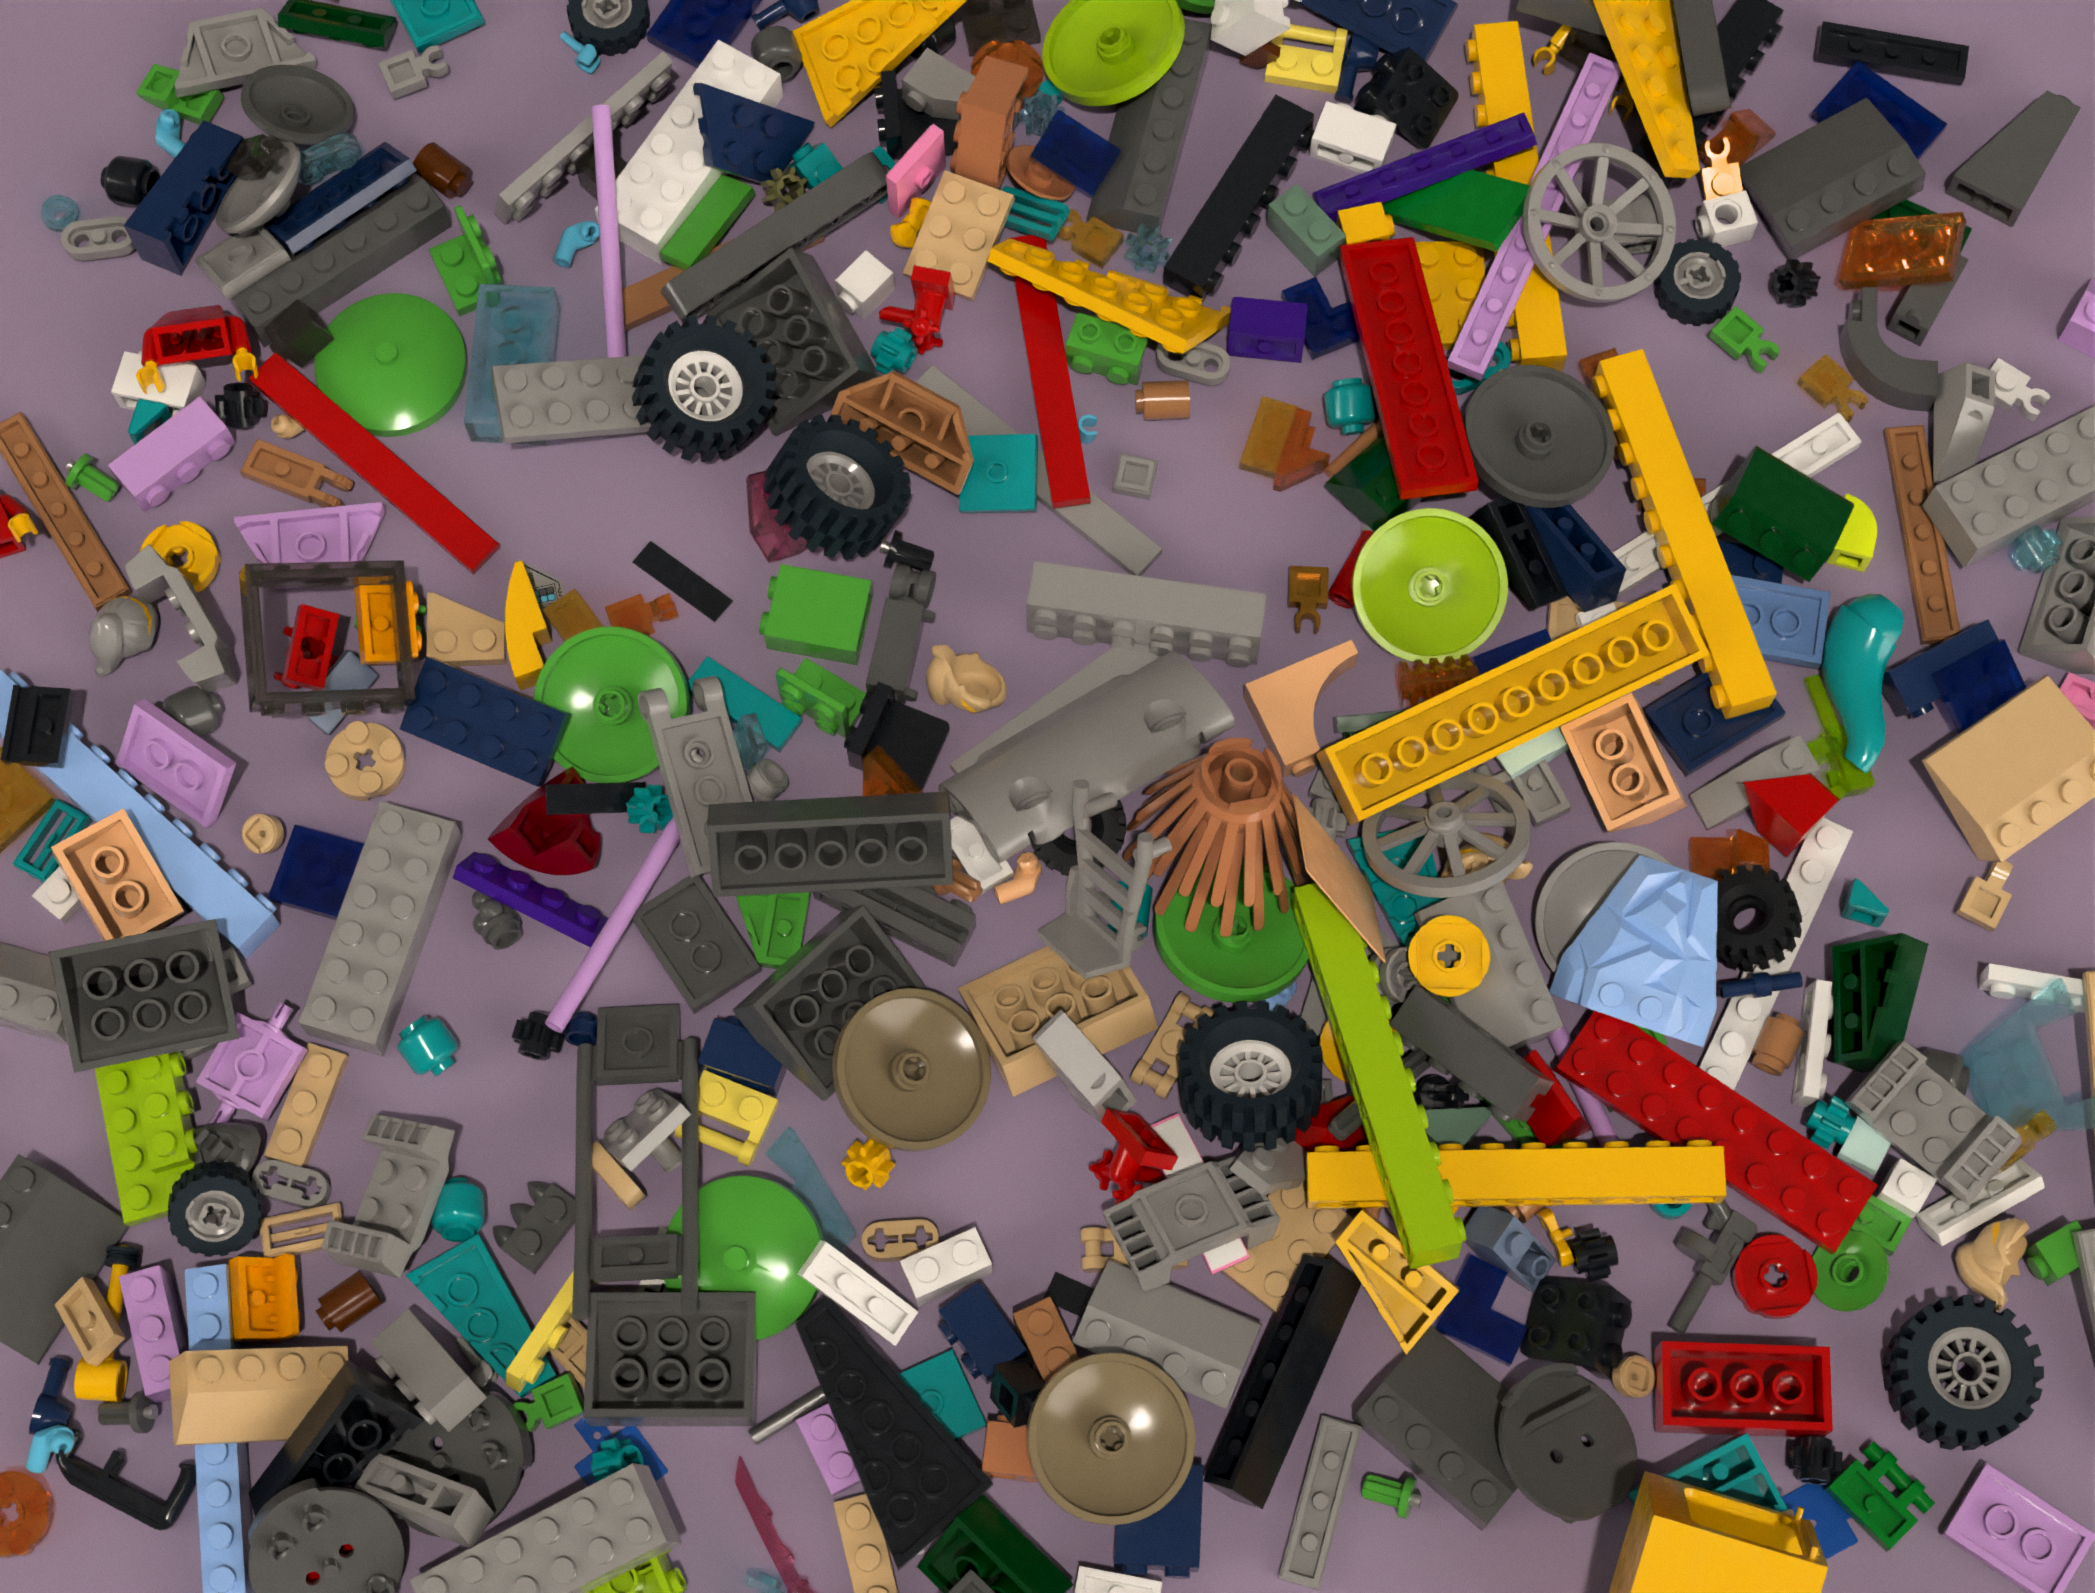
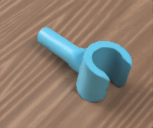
[560,31,600,74]
[1078,414,1098,444]

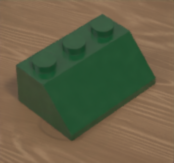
[1325,433,1425,532]
[1711,446,1854,582]
[917,1495,1074,1593]

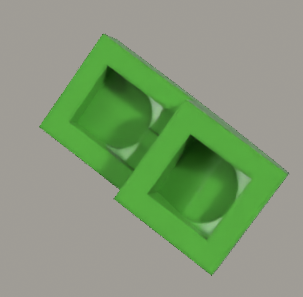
[136,64,225,125]

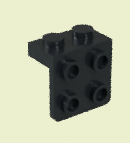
[1353,47,1458,149]
[875,70,959,159]
[844,682,950,792]
[1520,1277,1632,1381]

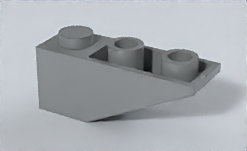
[1933,362,1995,484]
[1032,1010,1137,1124]

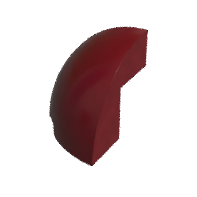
[488,766,601,875]

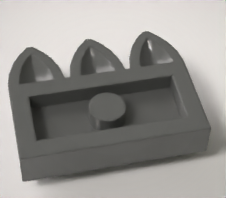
[492,1181,575,1275]

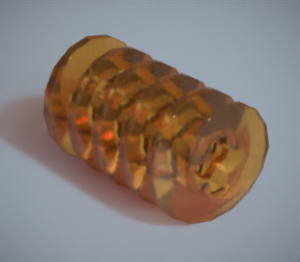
[1396,654,1479,709]

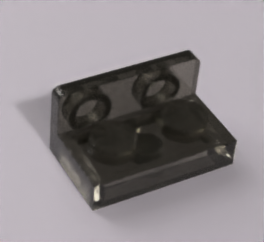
[960,0,1041,57]

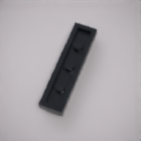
[1815,21,1969,85]

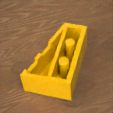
[1336,1208,1460,1355]

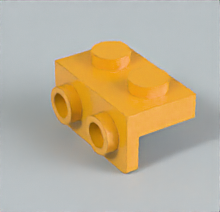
[354,581,422,665]
[229,1253,301,1343]

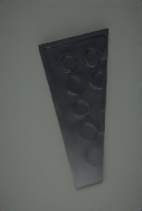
[795,1297,993,1571]

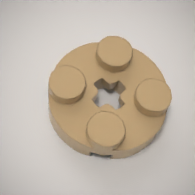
[325,721,406,801]

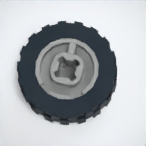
[567,0,650,56]
[1654,238,1741,326]
[168,1161,261,1257]

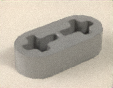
[252,1160,331,1209]

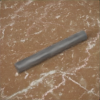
[748,1386,827,1445]

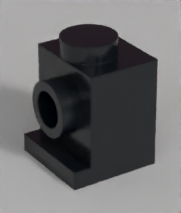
[990,1355,1045,1428]

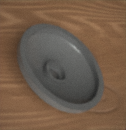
[241,65,354,145]

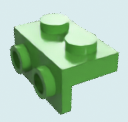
[1066,313,1149,385]

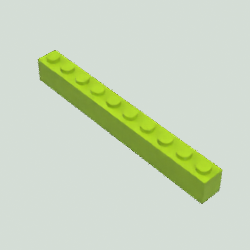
[1292,883,1466,1270]

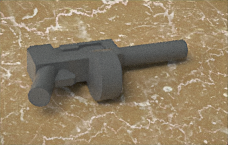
[1669,1199,1757,1334]

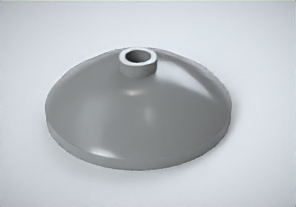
[216,141,301,234]

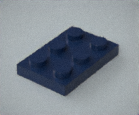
[1643,673,1786,776]

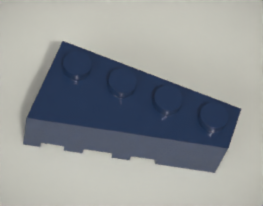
[124,121,251,276]

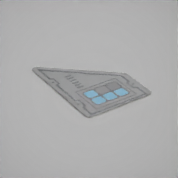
[514,559,567,610]

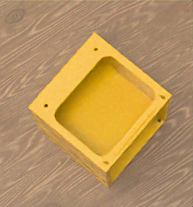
[1609,1471,1828,1593]

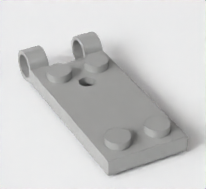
[638,676,753,878]

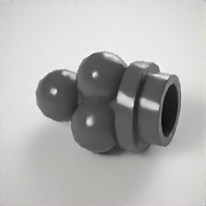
[472,890,521,950]

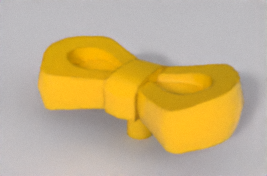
[890,197,931,249]
[1536,1207,1574,1268]

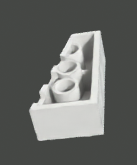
[1210,0,1290,56]

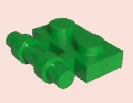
[1825,1441,1935,1552]

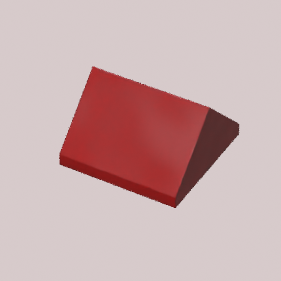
[1524,1049,1591,1149]

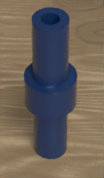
[1719,971,1803,999]

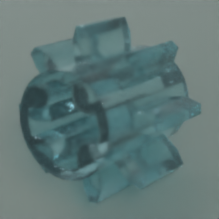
[1019,90,1065,140]
[1124,223,1171,273]
[2011,525,2063,574]

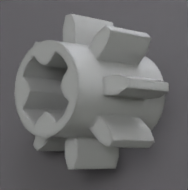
[1305,798,1348,842]

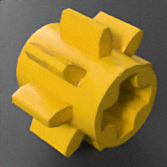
[841,1138,895,1191]

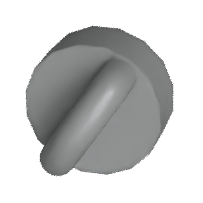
[746,759,788,801]

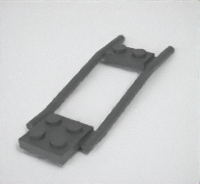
[572,1004,699,1320]

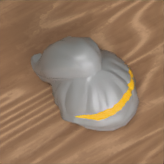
[89,595,158,677]

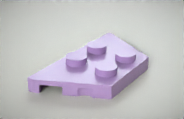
[234,502,385,590]

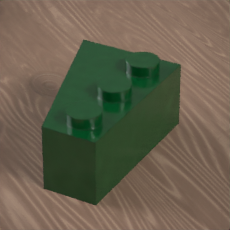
[1832,933,1929,1073]

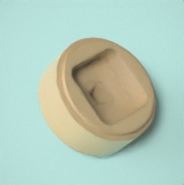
[242,814,284,854]
[1612,1355,1655,1398]

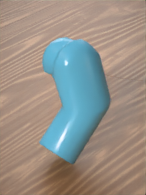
[155,109,185,158]
[553,220,600,268]
[25,1424,74,1473]

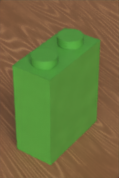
[759,564,874,665]

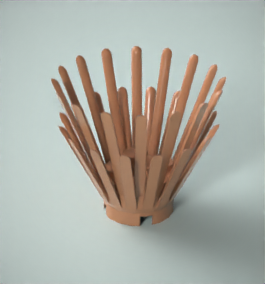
[1124,738,1304,937]

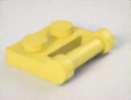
[1264,24,1348,94]
[674,1070,779,1167]

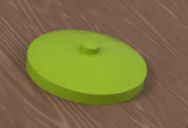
[1042,0,1185,106]
[1351,508,1508,664]

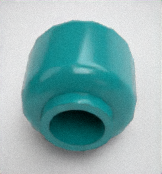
[1324,378,1376,436]
[397,1015,458,1077]
[431,1178,485,1242]

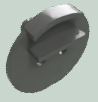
[1498,1363,1638,1524]
[384,1390,532,1537]
[248,1478,404,1593]

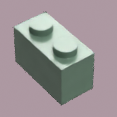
[1266,184,1346,277]

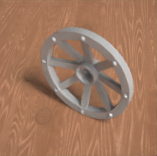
[1523,143,1676,303]
[1362,771,1531,898]

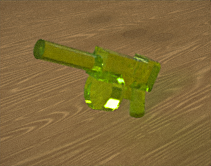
[1805,674,1875,802]

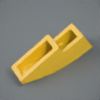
[505,560,552,691]

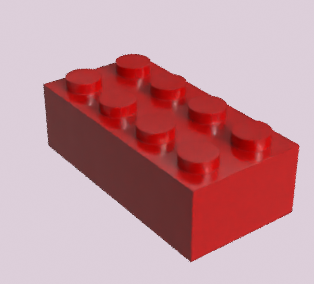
[1654,1341,1833,1437]

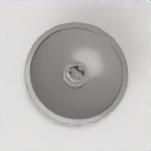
[1535,842,1674,974]

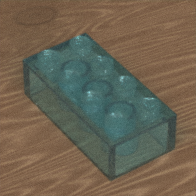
[464,284,561,445]

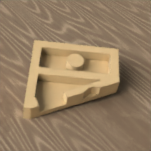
[426,592,507,666]

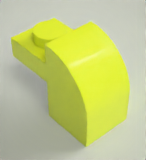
[1826,493,1877,572]

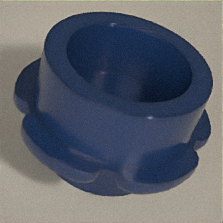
[565,1012,598,1046]

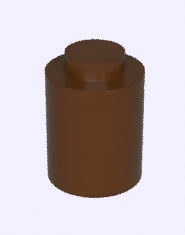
[413,142,472,198]
[315,1270,383,1333]

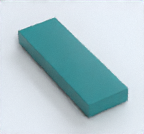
[687,656,803,753]

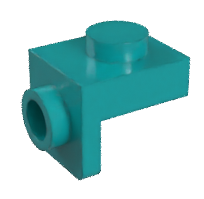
[786,142,843,190]

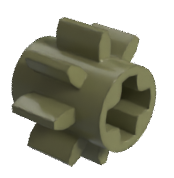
[760,167,807,213]

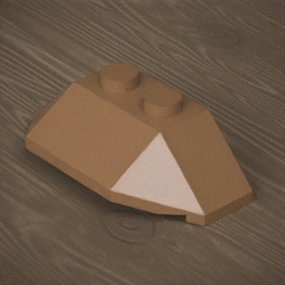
[830,371,974,495]

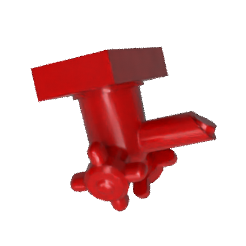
[878,265,956,354]
[273,604,339,691]
[1089,1108,1178,1205]

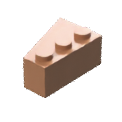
[950,55,1029,190]

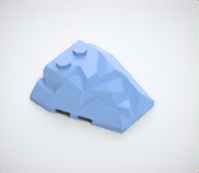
[1549,855,1718,1047]

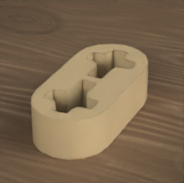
[592,1141,646,1211]
[861,1219,940,1262]

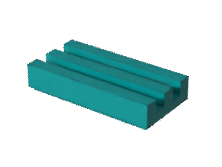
[1002,185,1070,242]
[12,798,92,883]

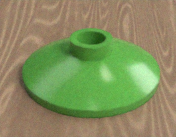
[1812,1230,1889,1312]

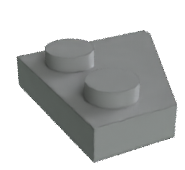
[1229,1137,1308,1195]

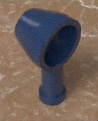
[751,0,820,31]
[1334,32,1379,103]
[29,1358,72,1435]

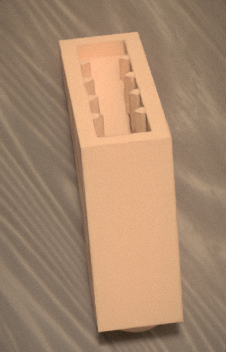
[1243,640,1358,778]

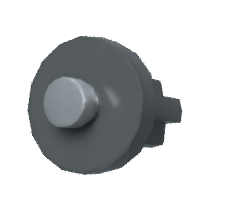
[98,1391,158,1433]

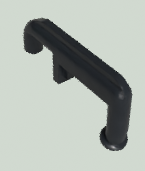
[56,1428,197,1531]

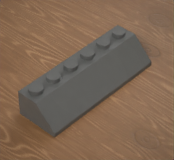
[1086,18,1212,238]
[229,173,452,348]
[707,792,953,897]

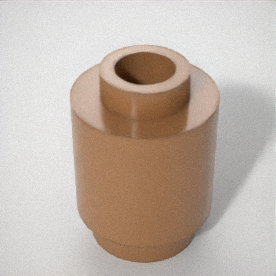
[1751,1013,1804,1076]

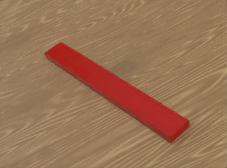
[1010,235,1091,509]
[249,352,500,575]

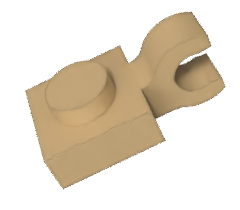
[1956,860,2014,932]

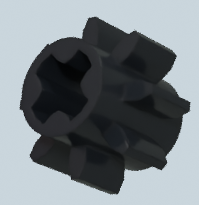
[1771,259,1821,306]
[215,382,263,428]
[511,1012,564,1061]
[1569,1228,1618,1281]
[1789,1436,1843,1485]

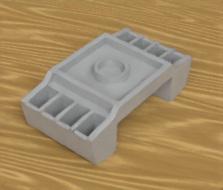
[125,544,237,694]
[1845,1040,2022,1205]
[322,1114,455,1278]
[1103,1155,1281,1292]

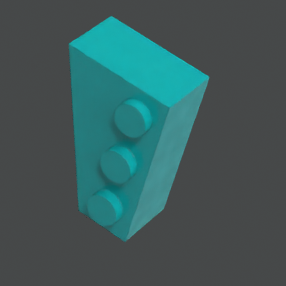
[1628,1433,1788,1511]

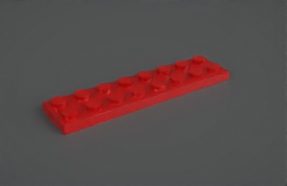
[1339,237,1479,500]
[1554,1011,1878,1255]

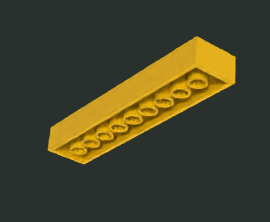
[1316,583,1710,826]

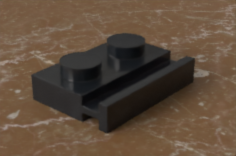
[1,685,74,768]

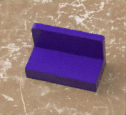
[1227,297,1307,363]

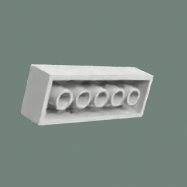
[595,40,784,265]

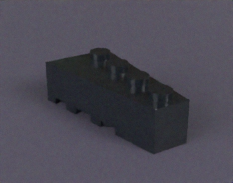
[248,1360,424,1516]

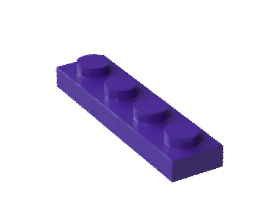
[453,851,609,948]

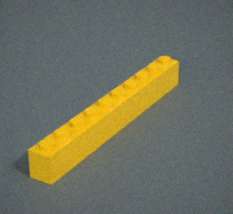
[1465,21,1567,371]
[1592,349,1777,720]
[1306,1140,1727,1209]

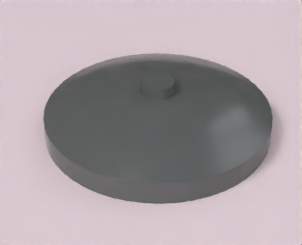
[1462,365,1615,508]

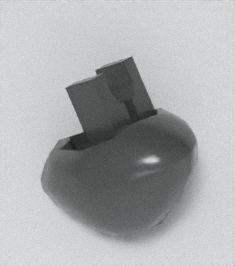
[194,1122,261,1174]

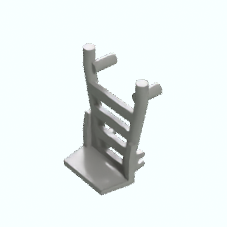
[1037,779,1172,979]

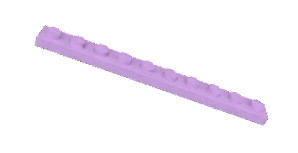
[1447,53,1622,381]

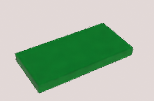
[1382,153,1530,252]

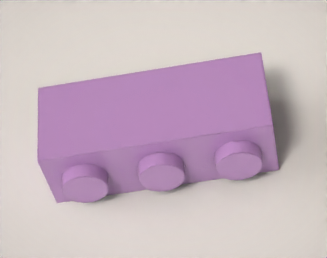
[108,396,235,512]
[119,1265,188,1404]

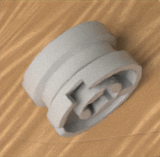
[1369,947,1423,1004]

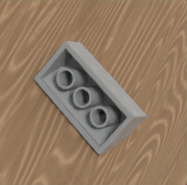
[2018,516,2095,674]
[1414,881,1564,1050]
[0,943,68,1045]
[1072,1259,1262,1409]

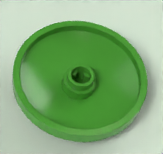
[314,293,468,437]
[534,626,690,783]
[1154,857,1309,1003]
[664,1176,824,1341]

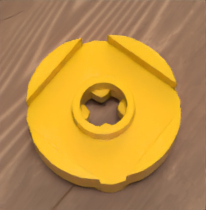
[140,521,221,596]
[1408,915,1491,997]

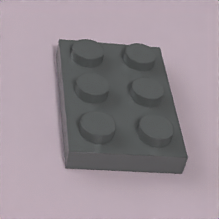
[632,876,761,1014]

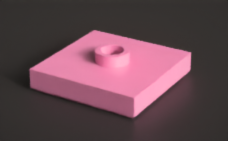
[886,124,946,219]

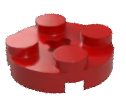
[1732,1235,1818,1319]

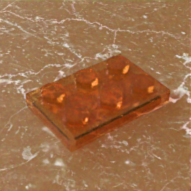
[1839,212,1967,290]

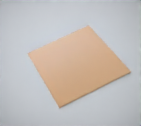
[1292,794,1386,963]

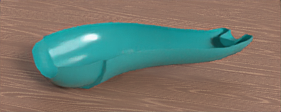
[1822,593,1904,773]

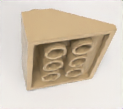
[1921,675,2095,862]
[958,946,1158,1097]

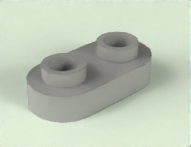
[61,216,135,261]
[1156,341,1230,386]

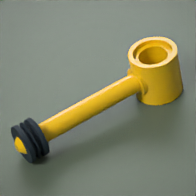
[74,1245,140,1402]

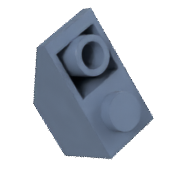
[1465,1206,1556,1293]

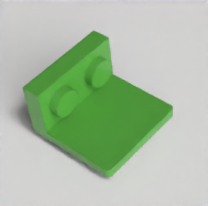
[429,205,502,317]
[775,658,866,738]

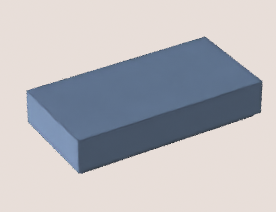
[296,650,378,735]

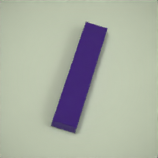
[1313,113,1537,222]

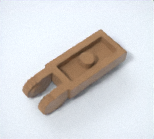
[240,439,353,508]

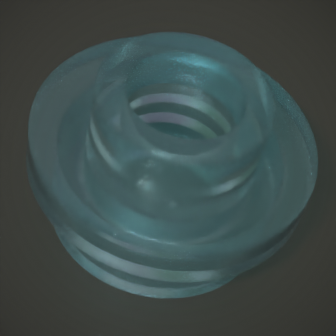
[40,195,79,232]

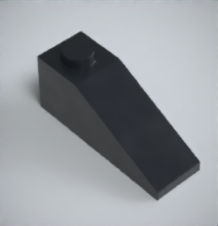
[1469,497,1568,610]

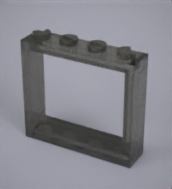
[239,560,415,718]

